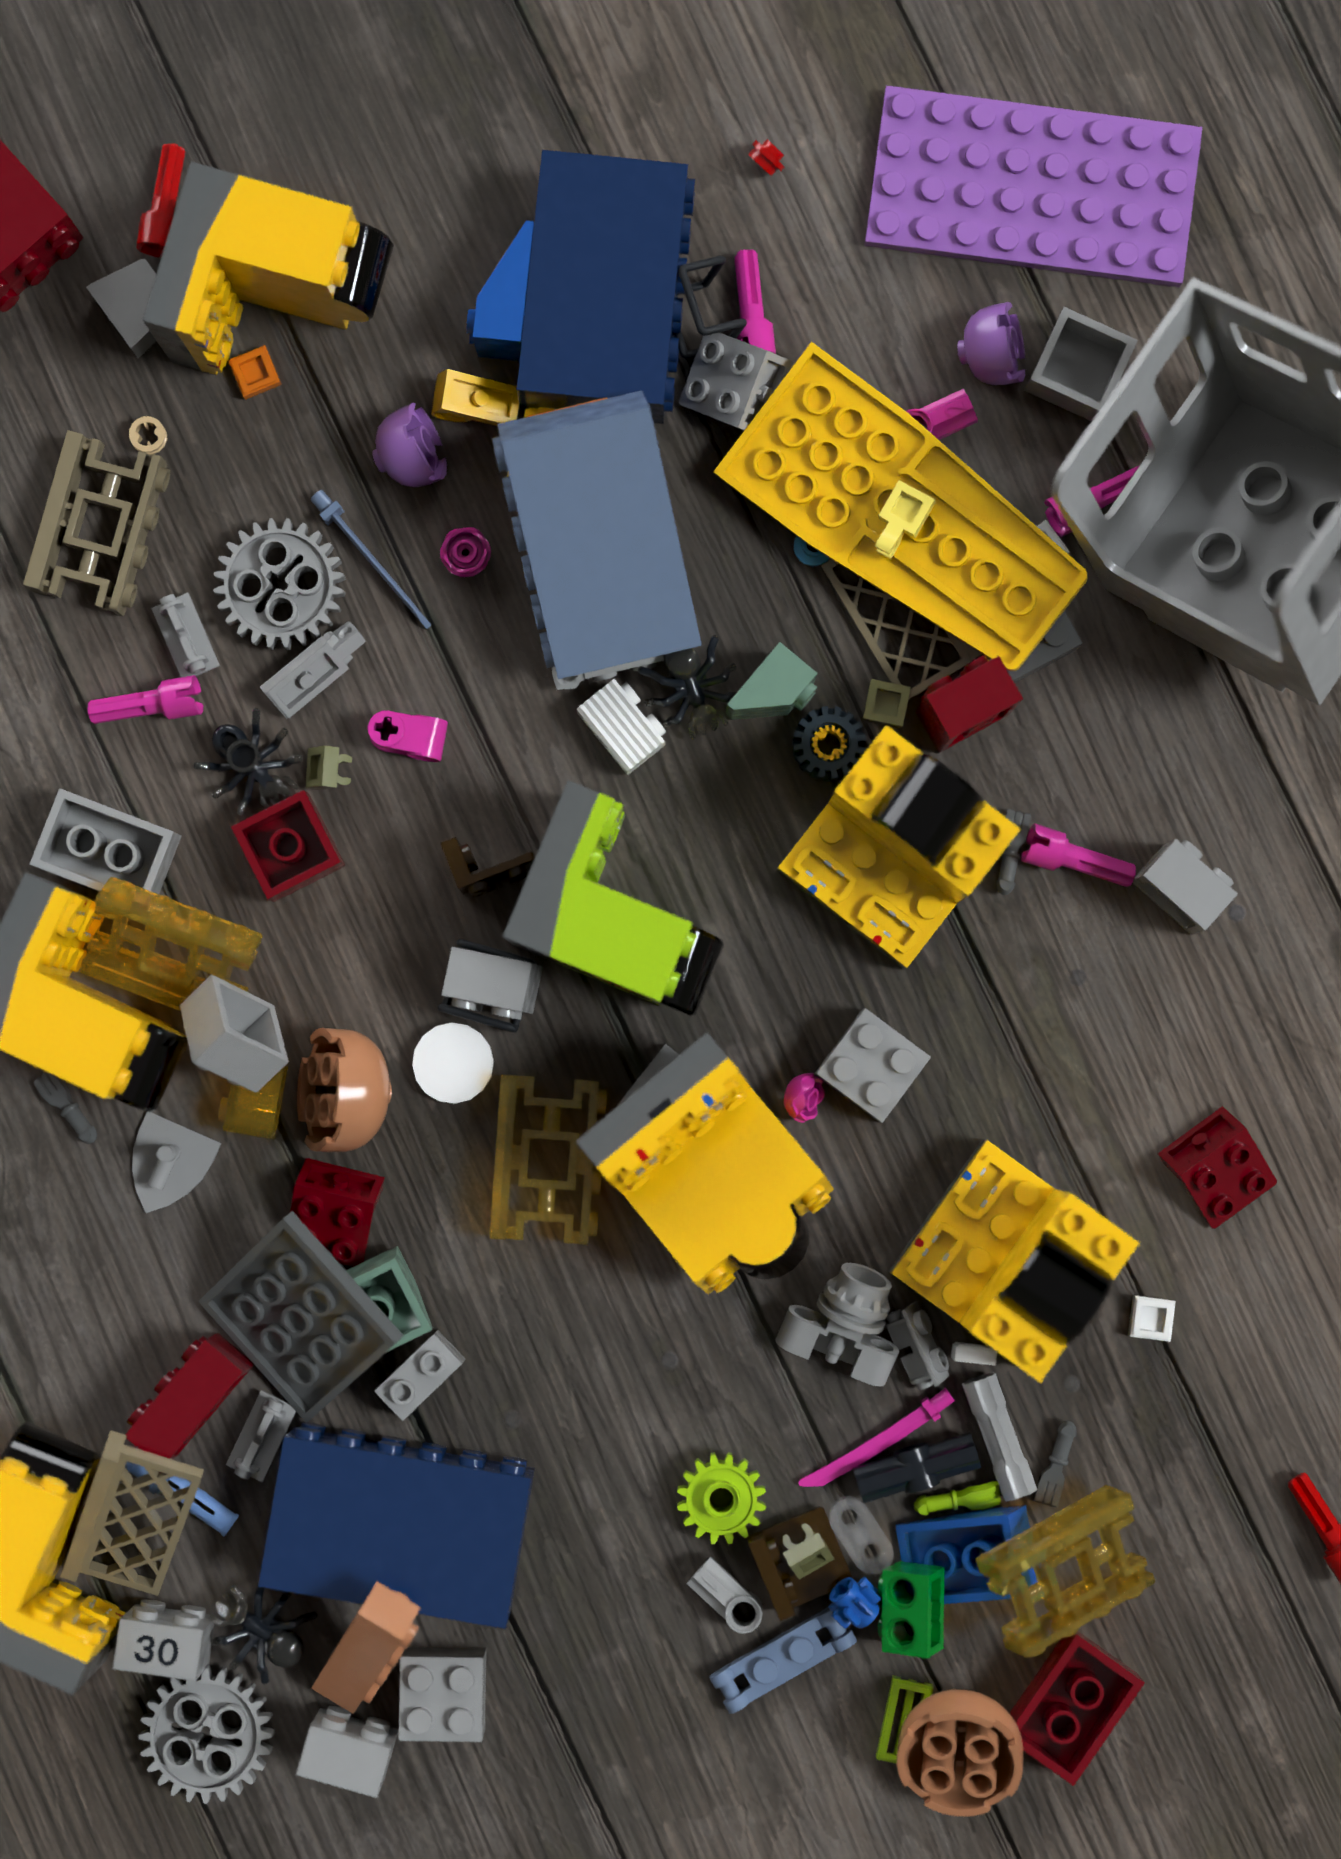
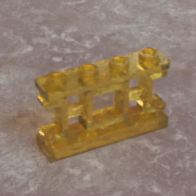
[80,877,263,1011]
[489,1075,607,1245]
[975,1485,1156,1658]

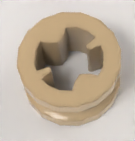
[129,416,167,455]

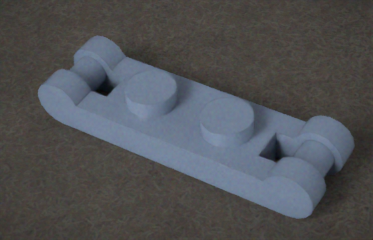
[709,1607,857,1714]

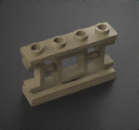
[23,430,170,616]

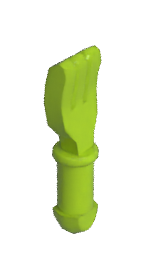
[913,1481,1001,1515]

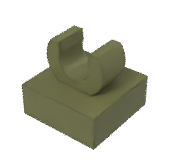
[862,679,911,729]
[305,746,352,790]
[783,1523,834,1580]

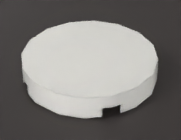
[412,1023,494,1104]

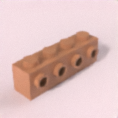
[311,1582,420,1714]

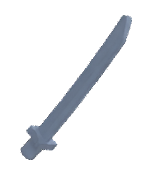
[311,490,431,629]

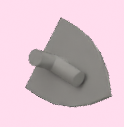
[132,1111,222,1213]

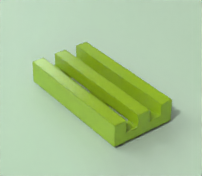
[876,1675,933,1764]

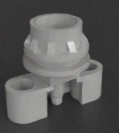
[775,1263,899,1386]

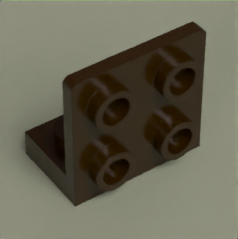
[440,837,535,898]
[747,1506,852,1621]

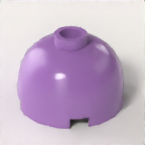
[957,302,1025,385]
[373,403,447,487]

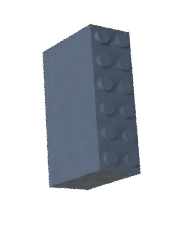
[492,390,702,679]

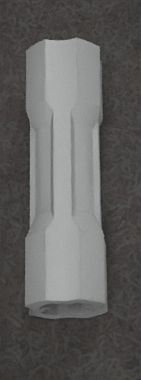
[962,1372,1038,1502]

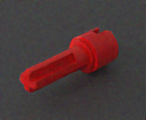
[136,143,186,258]
[1288,1473,1341,1584]

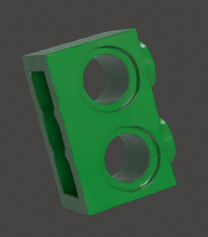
[878,1561,944,1659]

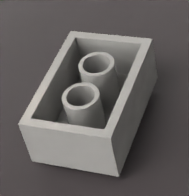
[30,788,182,911]

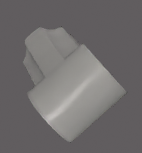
[686,1556,763,1634]

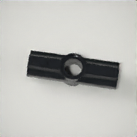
[853,1433,981,1503]

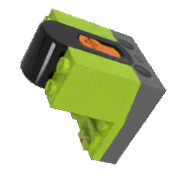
[503,780,724,1016]

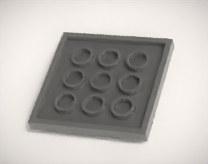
[198,1211,404,1423]

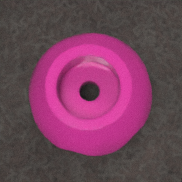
[440,527,491,577]
[784,1073,825,1123]

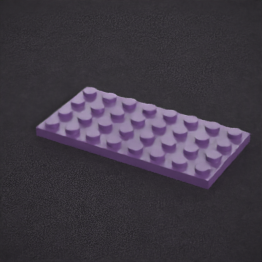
[864,86,1202,287]

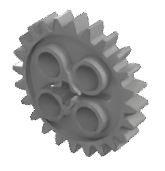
[213,518,346,650]
[139,1665,275,1804]

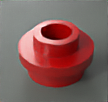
[748,139,785,176]

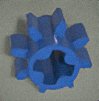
[829,1577,881,1629]

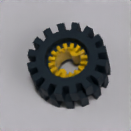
[792,706,866,782]

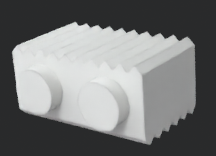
[576,679,666,775]

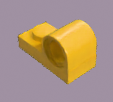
[431,369,519,426]

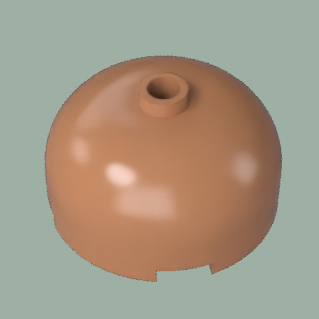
[297,1028,392,1152]
[897,1689,1023,1816]

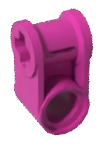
[368,711,448,762]

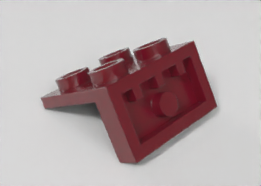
[1157,1106,1277,1229]
[290,1158,385,1267]

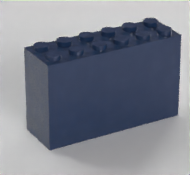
[517,150,695,424]
[258,1422,535,1629]

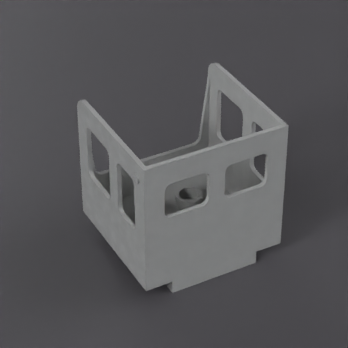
[1052,278,1341,706]

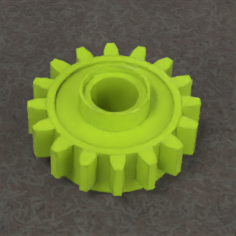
[677,1452,766,1544]

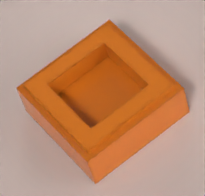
[228,345,282,400]

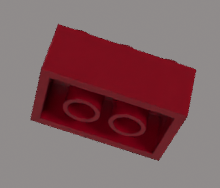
[916,655,1023,753]
[125,1333,254,1460]
[1009,1625,1145,1786]

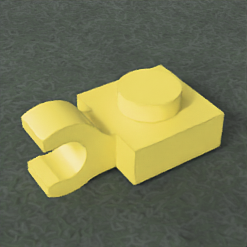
[875,480,936,559]

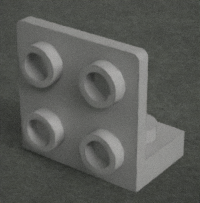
[679,333,793,430]

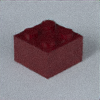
[231,790,346,902]

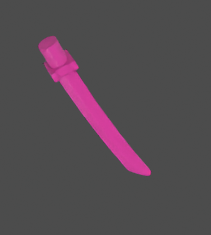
[799,1388,955,1487]

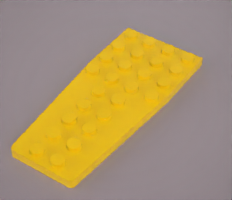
[713,342,1088,671]

